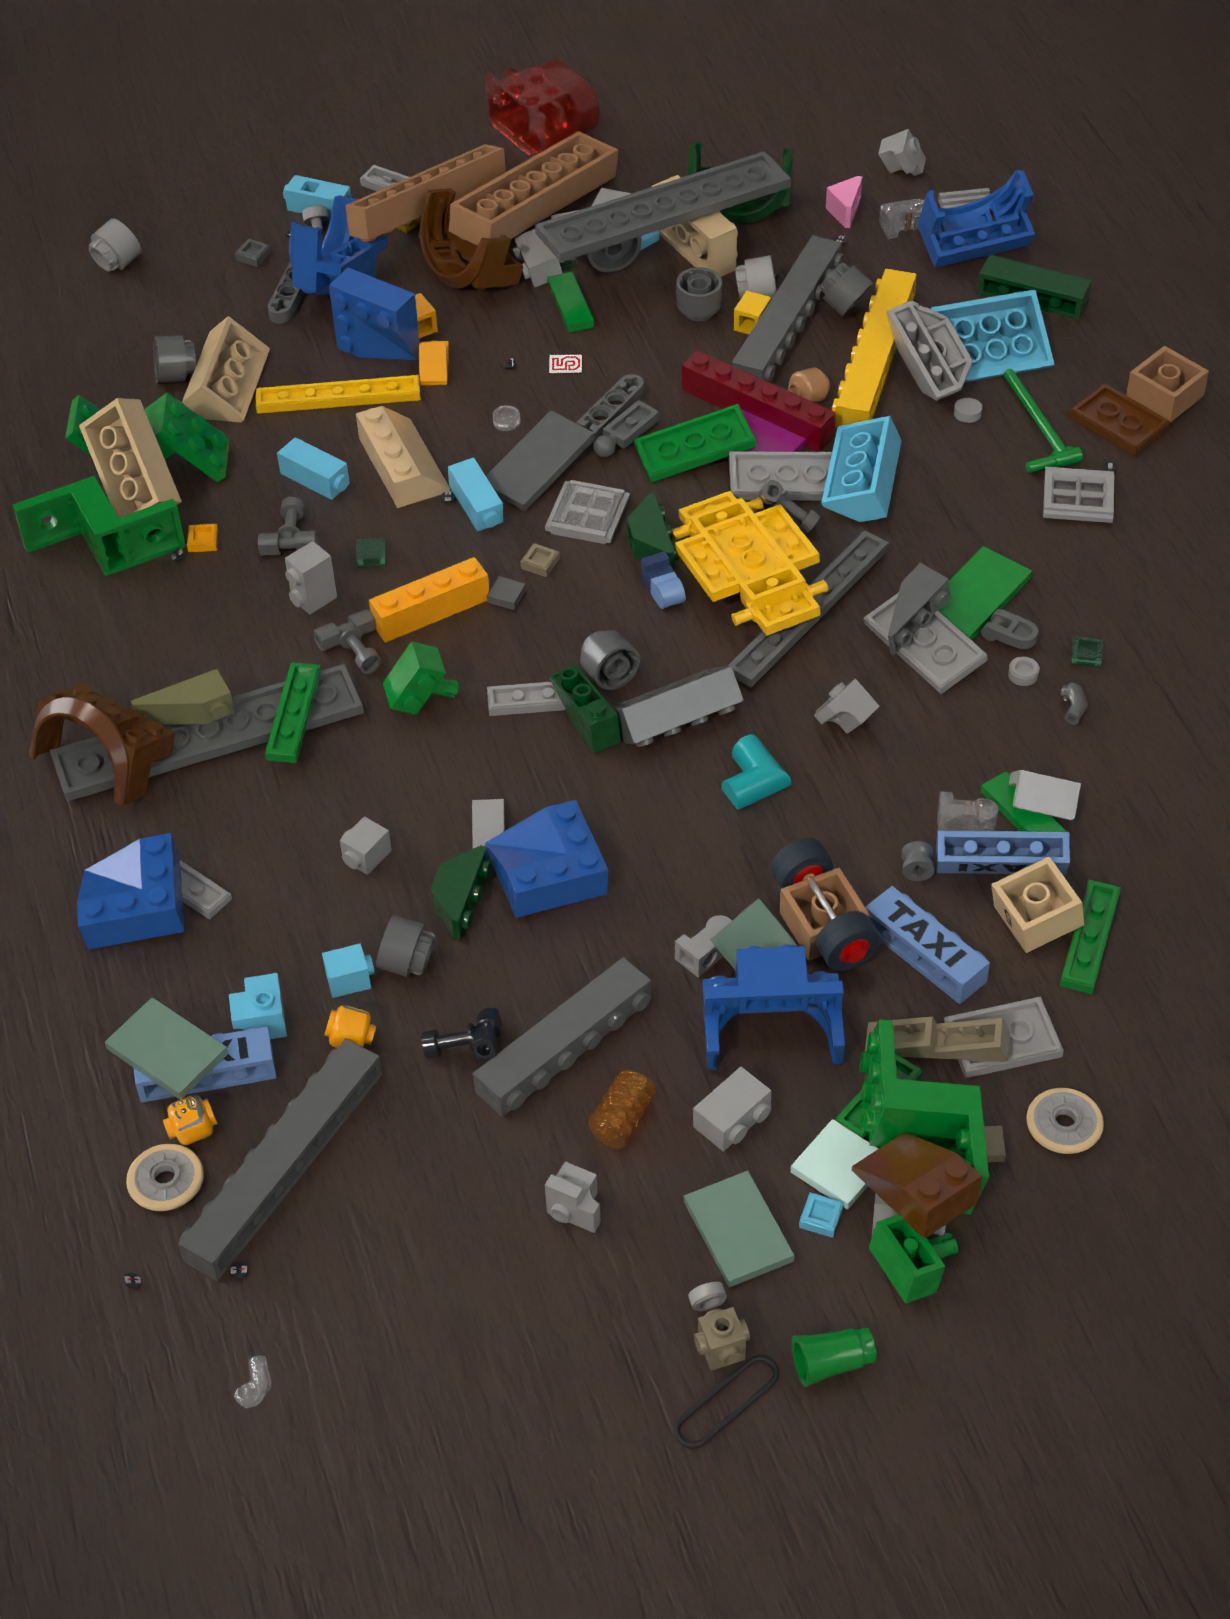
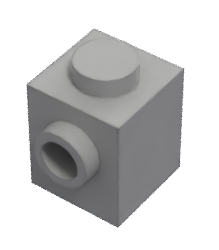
[340,816,392,875]

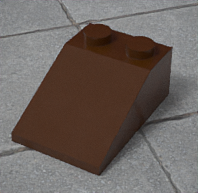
[851,1132,982,1239]

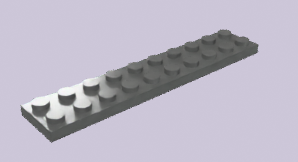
[535,151,791,262]
[50,664,364,802]

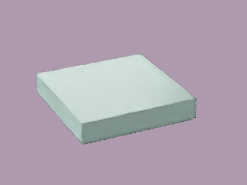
[791,1119,878,1210]

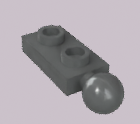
[593,400,660,458]

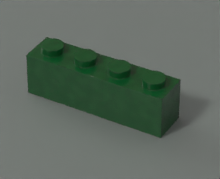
[977,255,1092,320]

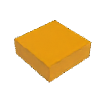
[187,524,219,552]

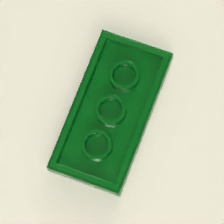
[633,404,757,483]
[938,546,1033,641]

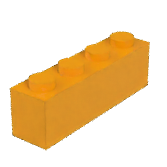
[369,557,489,643]

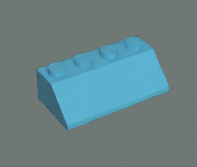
[821,416,902,522]

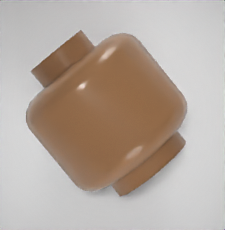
[788,367,830,403]

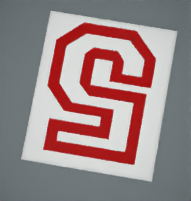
[549,355,582,373]

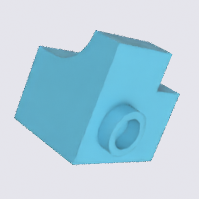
[229,973,287,1039]

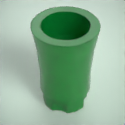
[791,1328,877,1387]

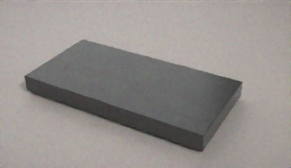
[486,410,595,511]

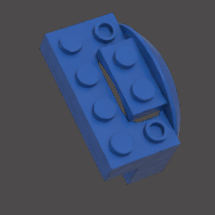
[917,170,1035,268]

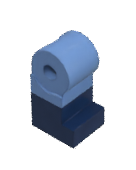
[641,551,686,609]

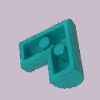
[721,734,791,810]

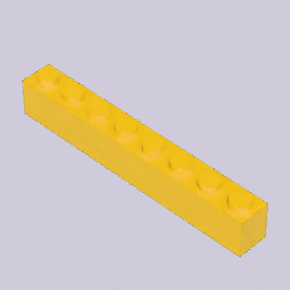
[832,268,917,427]

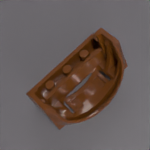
[418,188,523,290]
[29,684,175,805]

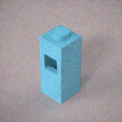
[283,175,352,220]
[277,437,350,500]
[448,457,503,532]

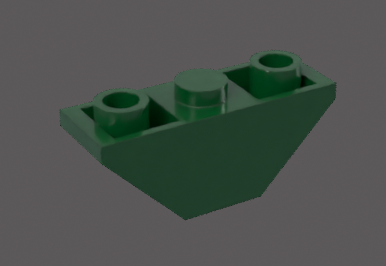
[627,493,679,572]
[430,845,492,941]

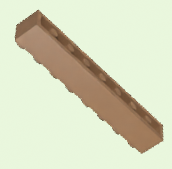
[346,144,506,242]

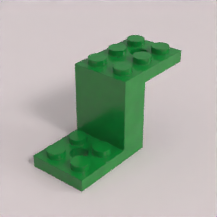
[65,393,230,482]
[12,476,186,576]
[859,1019,989,1215]

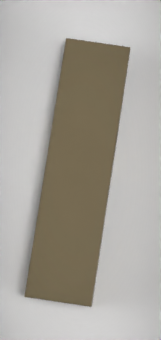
[865,1016,1010,1061]

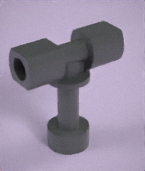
[756,480,821,534]
[258,497,319,556]
[313,609,382,674]

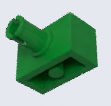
[383,641,459,715]
[869,1215,958,1304]

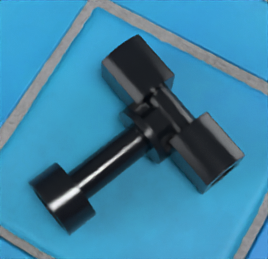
[421,1008,502,1061]

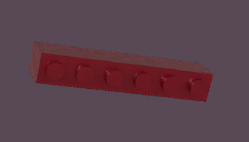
[682,350,836,452]

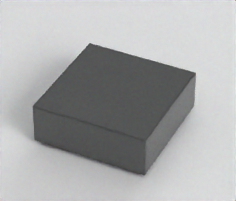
[235,238,271,267]
[487,576,526,610]

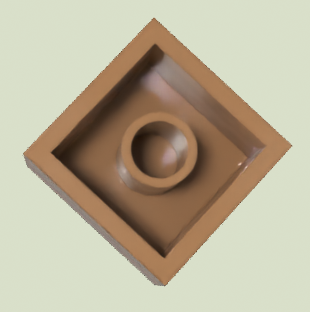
[1126,346,1209,423]

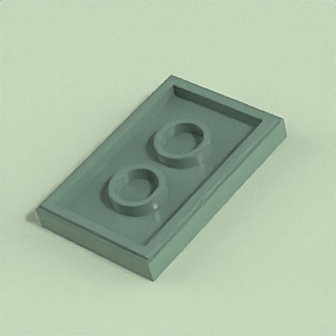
[105,997,228,1100]
[684,1171,794,1288]

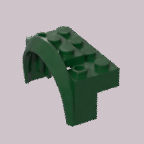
[688,141,794,224]

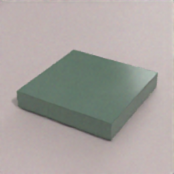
[710,898,798,970]

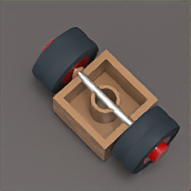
[770,838,881,971]

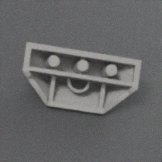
[887,300,973,401]

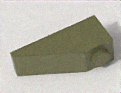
[131,669,235,725]

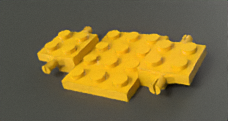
[671,491,828,636]

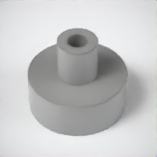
[302,206,329,230]

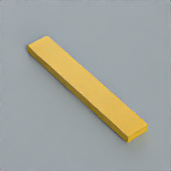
[256,375,421,414]

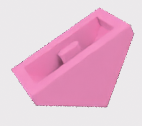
[826,176,862,228]

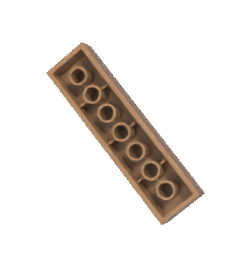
[449,131,618,246]

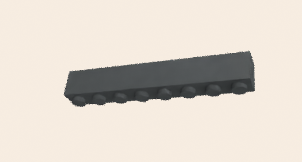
[732,235,844,382]
[178,1038,382,1282]

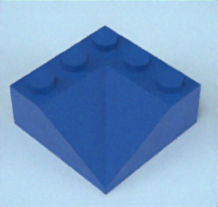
[329,267,420,360]
[485,800,608,918]
[77,833,185,950]

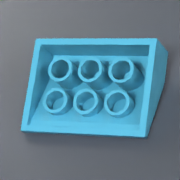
[931,290,1055,382]

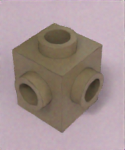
[694,1307,750,1370]

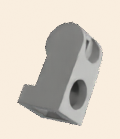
[675,915,732,978]

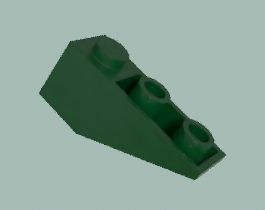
[549,665,621,753]

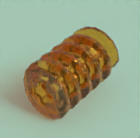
[588,1070,657,1149]

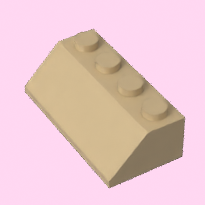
[182,316,270,422]
[356,406,450,508]

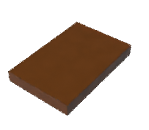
[1069,383,1171,456]

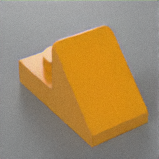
[419,341,449,385]

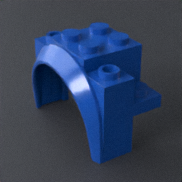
[289,195,388,296]
[702,944,845,1070]

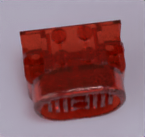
[485,59,600,158]

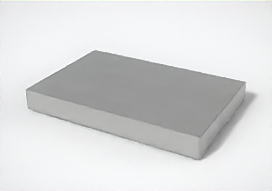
[944,997,1064,1078]

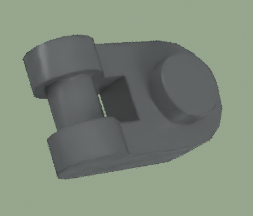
[981,609,1039,649]

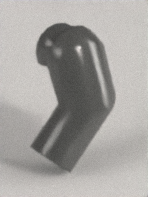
[1060,682,1088,725]

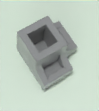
[878,129,926,176]
[814,678,880,733]
[545,1162,601,1233]

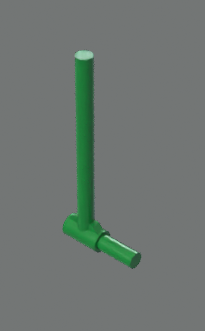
[1003,369,1083,473]

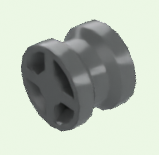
[901,841,935,881]

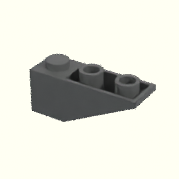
[888,563,951,655]

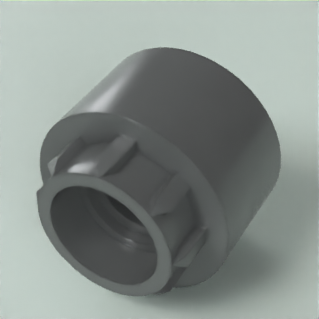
[820,262,873,317]
[676,267,722,321]
[153,335,196,383]
[580,630,640,690]
[376,914,436,978]

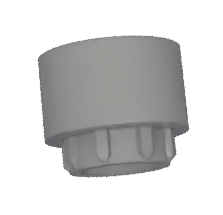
[89,218,142,271]
[735,255,777,300]

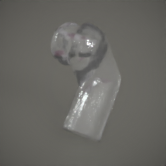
[235,1356,272,1408]

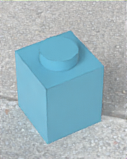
[322,943,375,998]

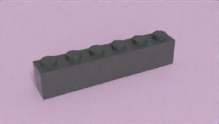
[473,957,651,1117]

